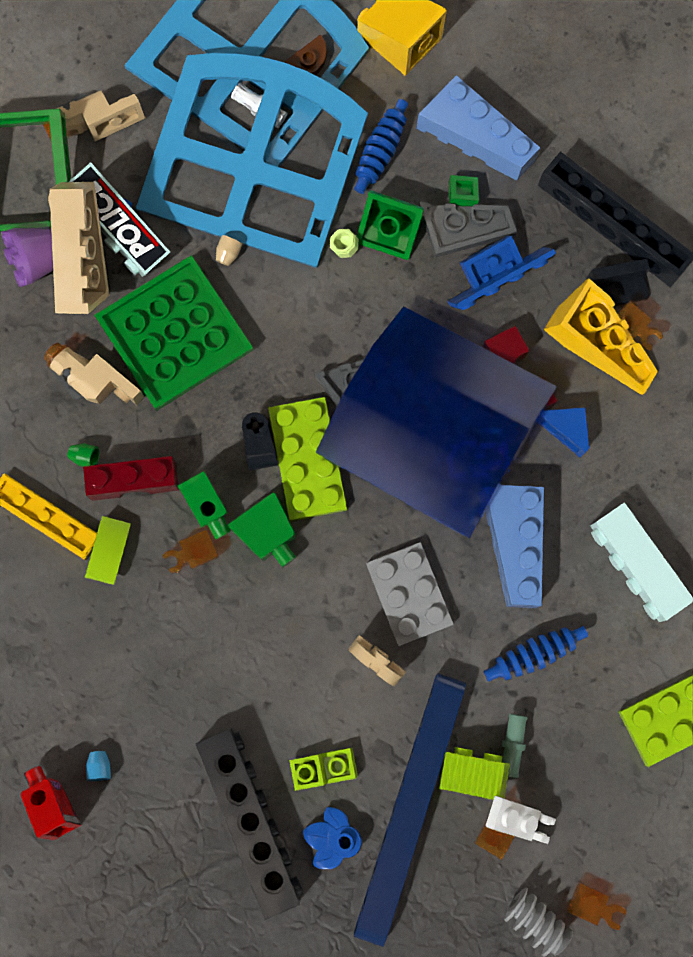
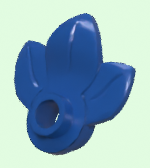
[303,807,362,869]

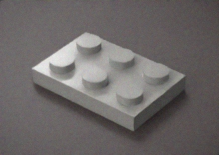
[366,542,454,646]

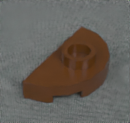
[284,34,327,75]

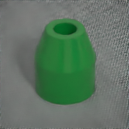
[67,443,100,467]

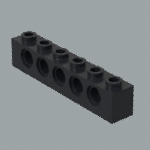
[538,151,693,288]
[195,728,303,920]

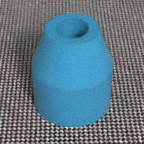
[86,751,111,782]

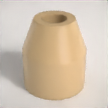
[216,235,243,266]

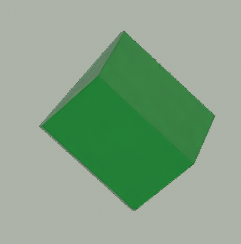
[357,190,424,260]

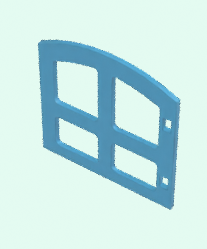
[124,0,369,167]
[136,53,368,268]

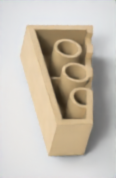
[48,182,109,314]

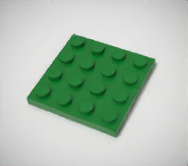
[94,255,253,411]

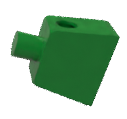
[178,471,231,540]
[228,492,296,568]

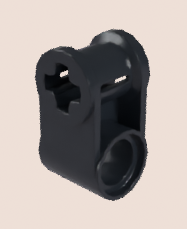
[242,412,278,471]

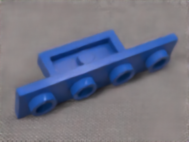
[447,235,556,310]

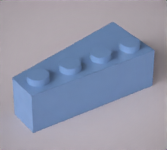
[416,75,540,181]
[481,484,544,608]

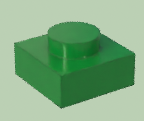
[448,175,479,206]

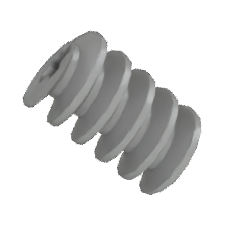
[504,887,574,957]

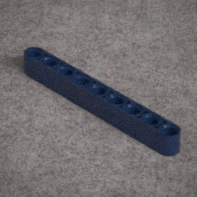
[353,673,466,947]

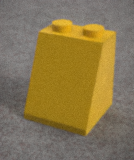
[357,0,447,76]

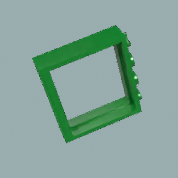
[0,109,72,234]

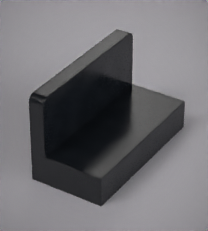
[586,259,650,306]

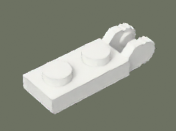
[485,796,556,844]

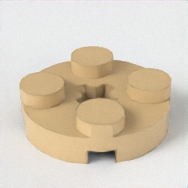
[349,635,406,687]

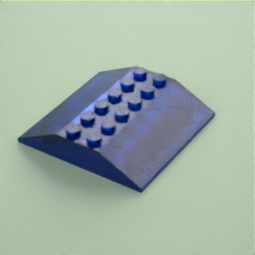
[316,306,557,539]

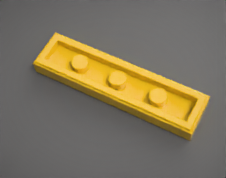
[0,473,97,560]

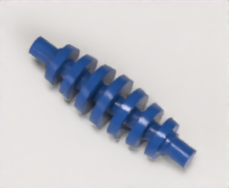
[354,99,408,194]
[483,626,588,682]

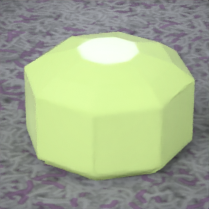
[330,229,359,258]

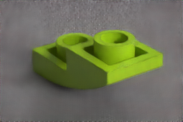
[85,516,131,585]
[289,747,358,791]

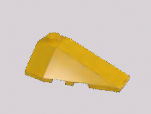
[543,279,658,395]

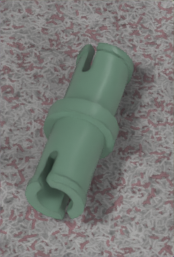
[501,713,528,778]

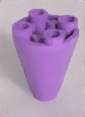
[1,227,53,287]

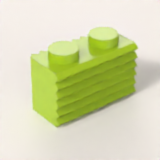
[439,747,510,800]

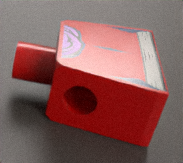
[20,766,81,840]

